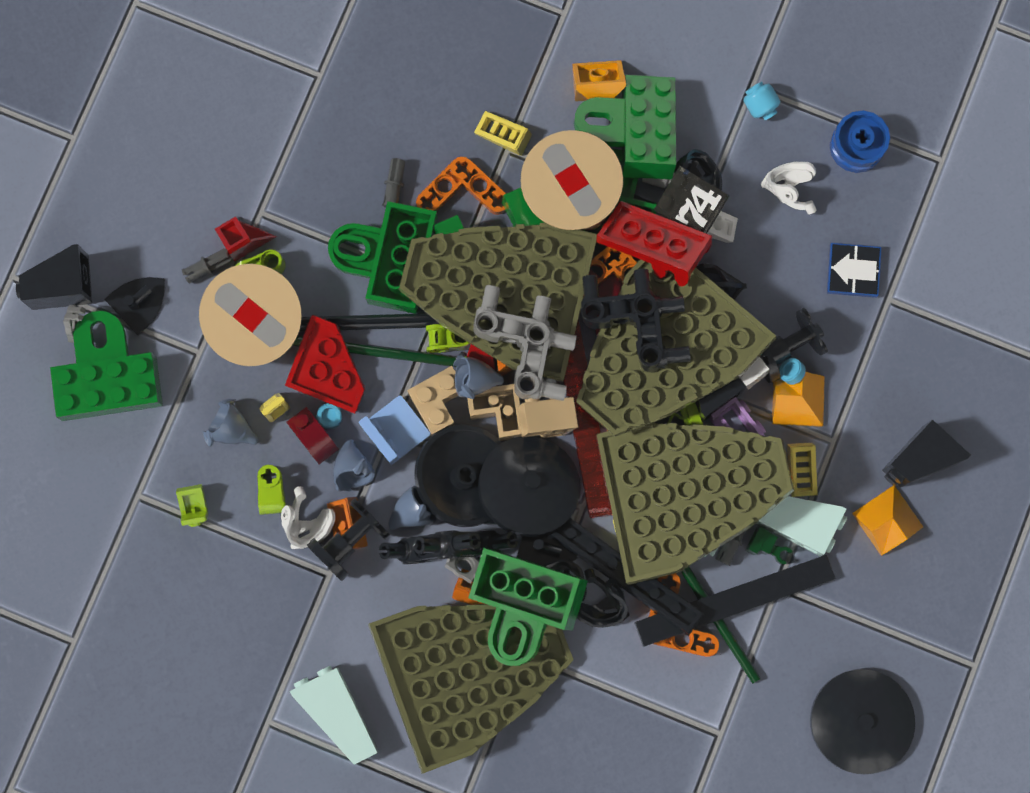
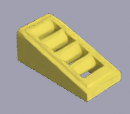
[474,111,532,156]
[259,393,290,423]
[787,443,818,497]

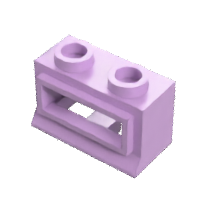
[709,397,766,436]

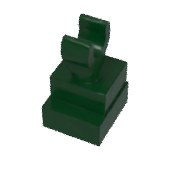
[745,527,793,565]

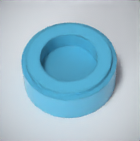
[779,358,806,385]
[317,403,343,429]

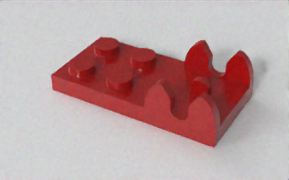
[596,201,712,287]

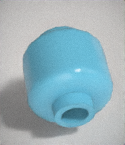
[743,81,781,120]

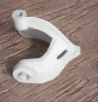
[761,162,817,214]
[281,486,335,549]

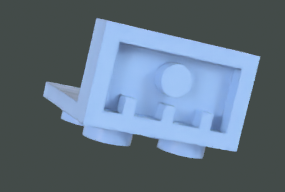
[358,395,430,466]

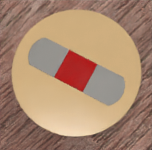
[521,130,623,231]
[199,264,301,366]

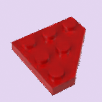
[285,315,365,414]

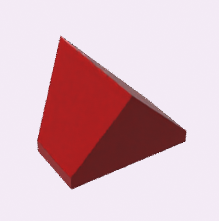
[215,216,277,262]

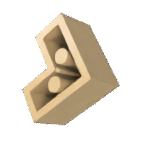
[407,366,458,436]
[467,384,522,441]
[518,397,578,438]

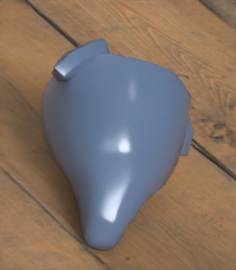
[453,352,504,399]
[203,399,259,446]
[333,439,375,492]
[388,485,437,530]

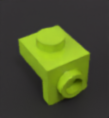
[176,484,208,527]

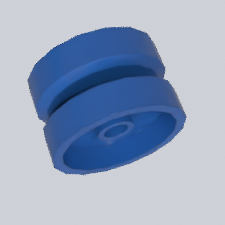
[830,110,890,173]

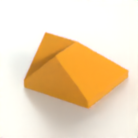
[572,60,626,101]
[772,372,825,427]
[852,486,923,556]

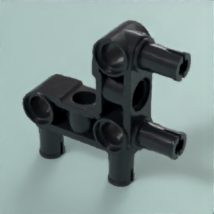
[581,269,691,373]
[379,530,518,565]

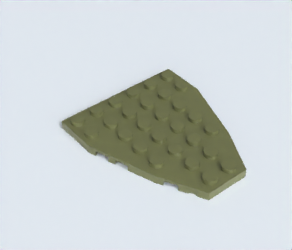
[399,223,597,382]
[576,259,776,437]
[596,422,794,584]
[368,605,573,774]

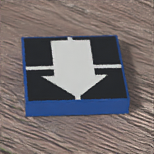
[827,243,881,298]

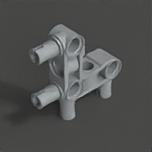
[473,285,576,401]

